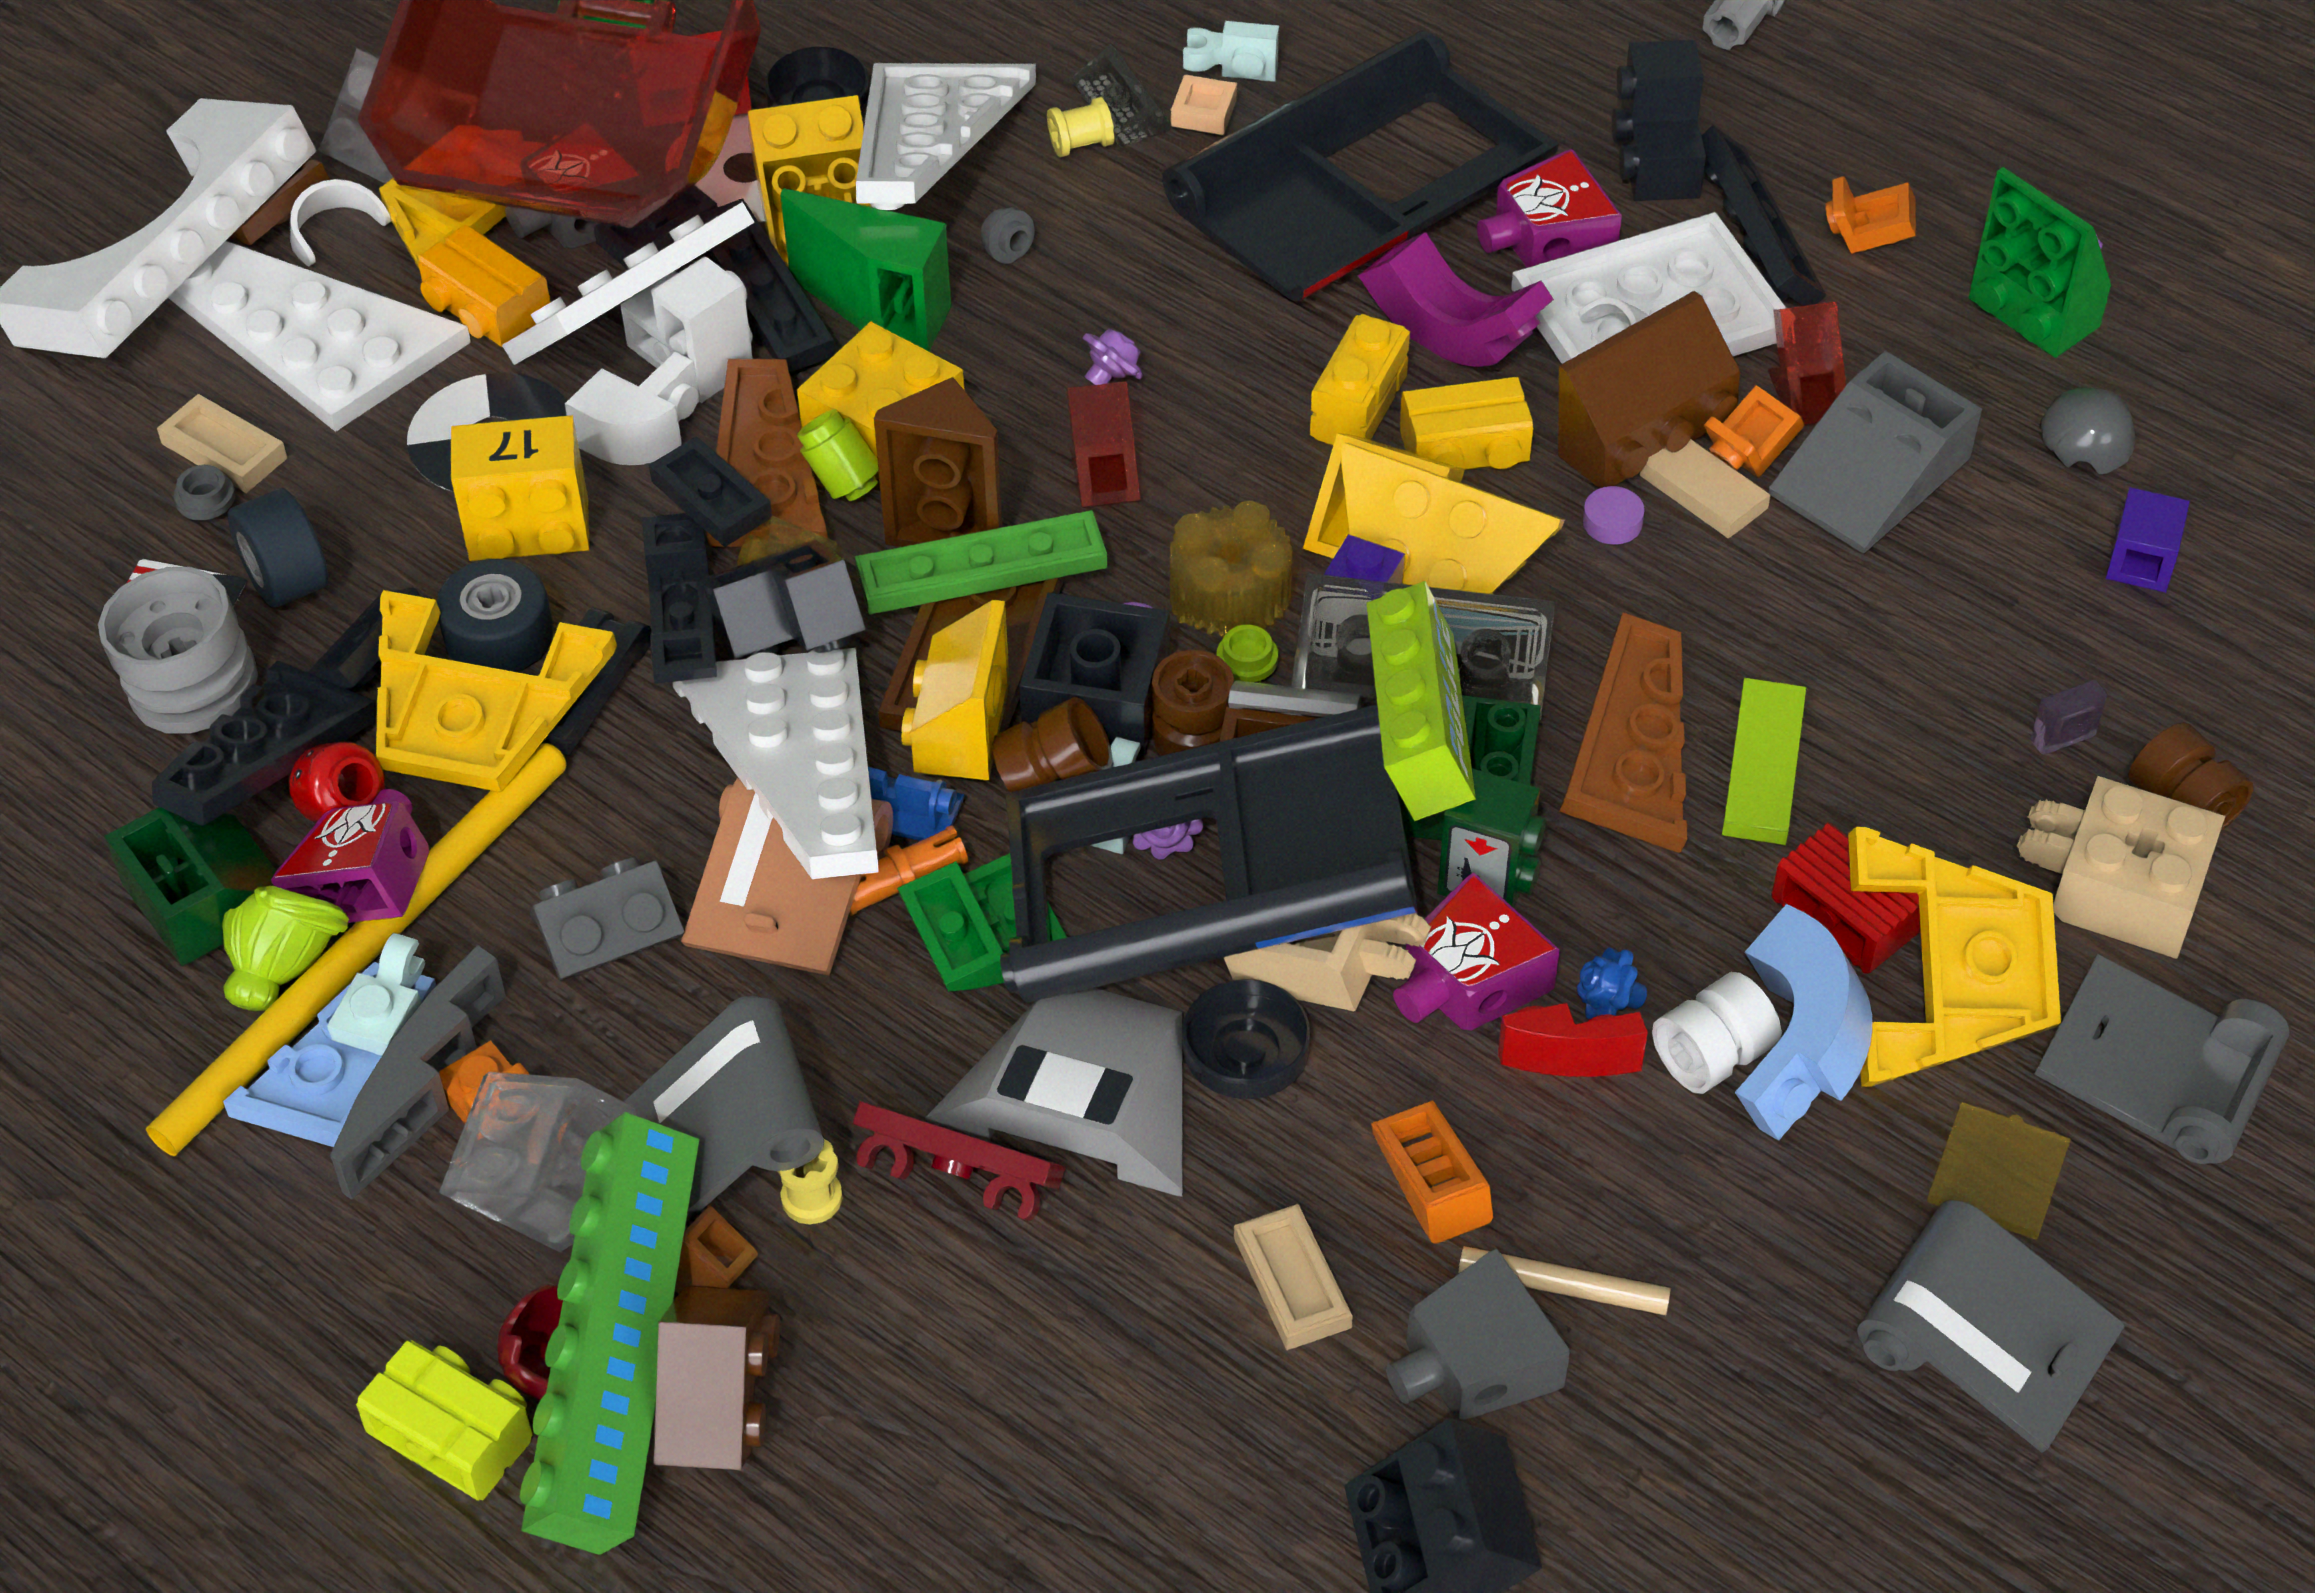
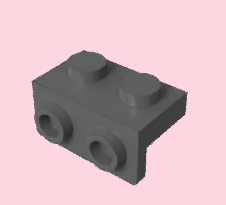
[530,857,684,982]

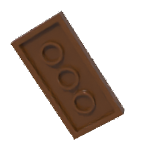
[878,532,1065,733]

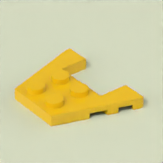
[376,590,617,792]
[1848,827,2061,1087]

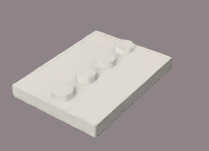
[502,202,754,365]
[1511,212,1796,364]

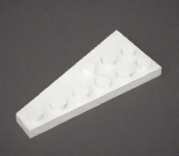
[856,63,1036,210]
[168,241,471,432]
[673,648,879,879]

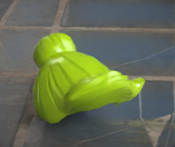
[222,886,349,1011]

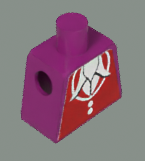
[1477,149,1622,268]
[271,789,429,923]
[1393,872,1560,1031]

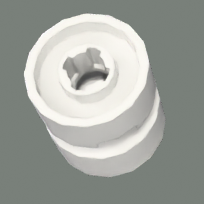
[1652,972,1782,1094]

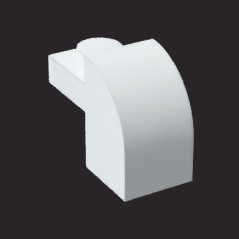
[565,352,699,465]

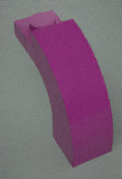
[1358,232,1554,367]

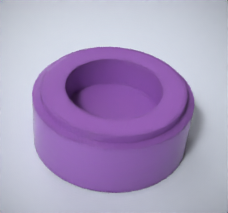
[1583,486,1644,545]

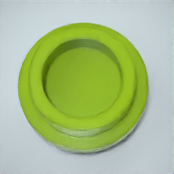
[1217,625,1278,682]

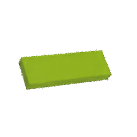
[1722,678,1806,845]

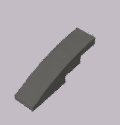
[330,945,506,1200]

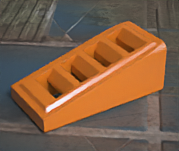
[1371,1100,1493,1244]

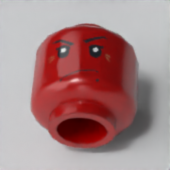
[289,742,385,823]

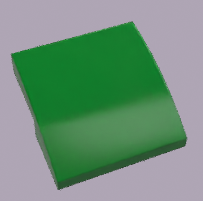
[897,853,1067,992]

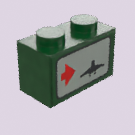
[1437,768,1547,908]

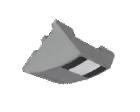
[926,988,1182,1197]

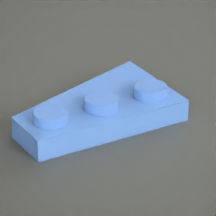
[223,962,436,1147]

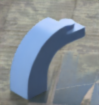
[1735,904,1872,1141]

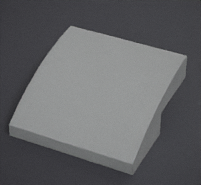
[1228,680,1364,718]

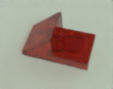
[1768,301,1846,424]
[1066,381,1141,507]

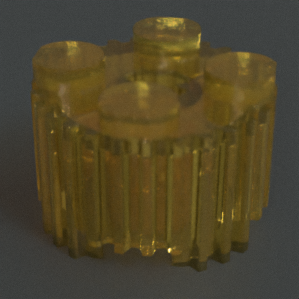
[1170,500,1293,639]

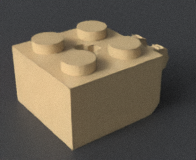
[2017,776,2225,959]
[1224,913,1431,1012]

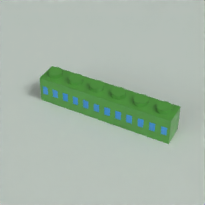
[520,1112,699,1555]

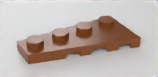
[707,359,829,548]
[1559,612,1687,854]

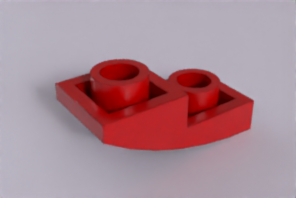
[1498,1003,1648,1077]

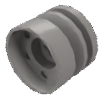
[98,567,258,734]

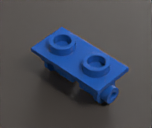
[868,767,964,841]

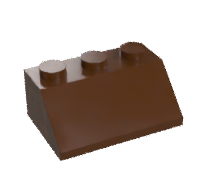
[1558,291,1740,488]

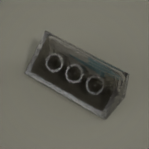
[1291,573,1555,722]

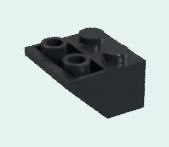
[1344,1418,1542,1593]

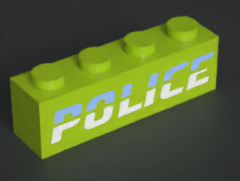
[1366,581,1476,821]

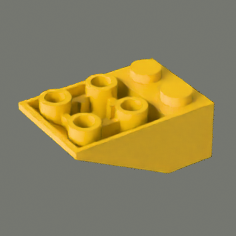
[748,95,872,269]

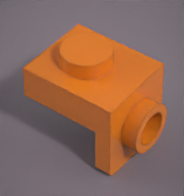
[1826,176,1916,254]
[1704,385,1805,479]

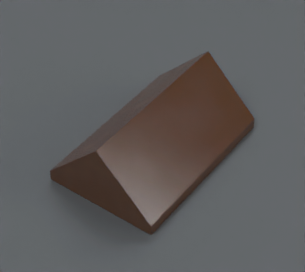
[874,377,1002,547]

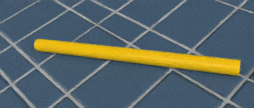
[146,743,566,1156]

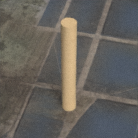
[1458,1246,1671,1315]

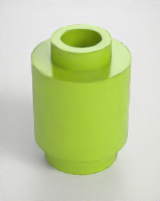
[797,409,878,501]

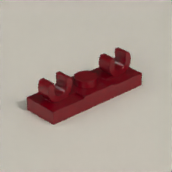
[852,1101,1066,1221]

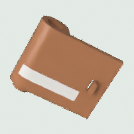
[681,778,893,976]

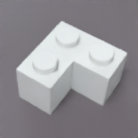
[620,256,753,403]

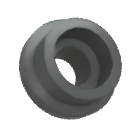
[981,207,1035,264]
[174,465,235,520]

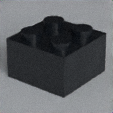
[1019,592,1170,753]

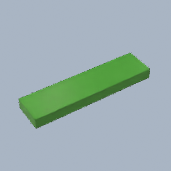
[855,510,1107,615]

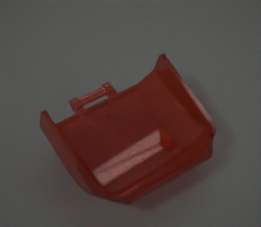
[357,0,761,228]

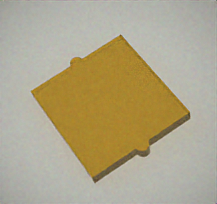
[1927,1102,2071,1240]

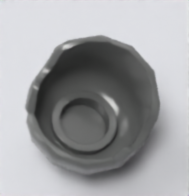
[2041,388,2135,474]

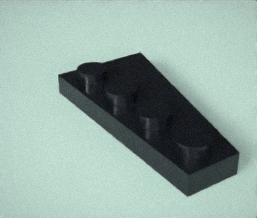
[152,660,374,826]

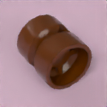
[1152,649,1234,756]
[992,697,1113,792]
[2128,722,2254,832]

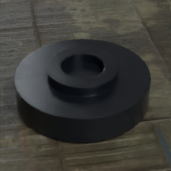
[765,47,869,114]
[1183,979,1310,1099]

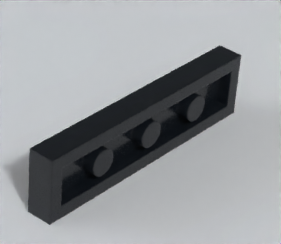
[1701,125,1827,310]
[692,198,836,373]

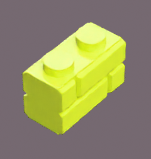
[356,1340,533,1501]

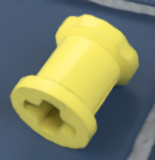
[1047,97,1114,157]
[778,1139,843,1225]

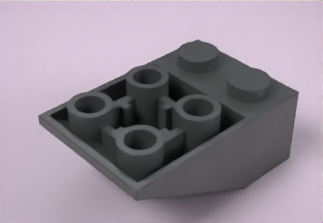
[1768,351,1982,554]

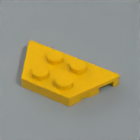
[379,128,559,270]
[1340,443,1565,611]

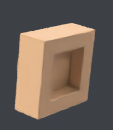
[1171,74,1237,135]

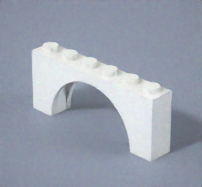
[0,98,316,358]

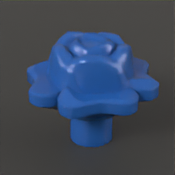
[1577,947,1647,1019]

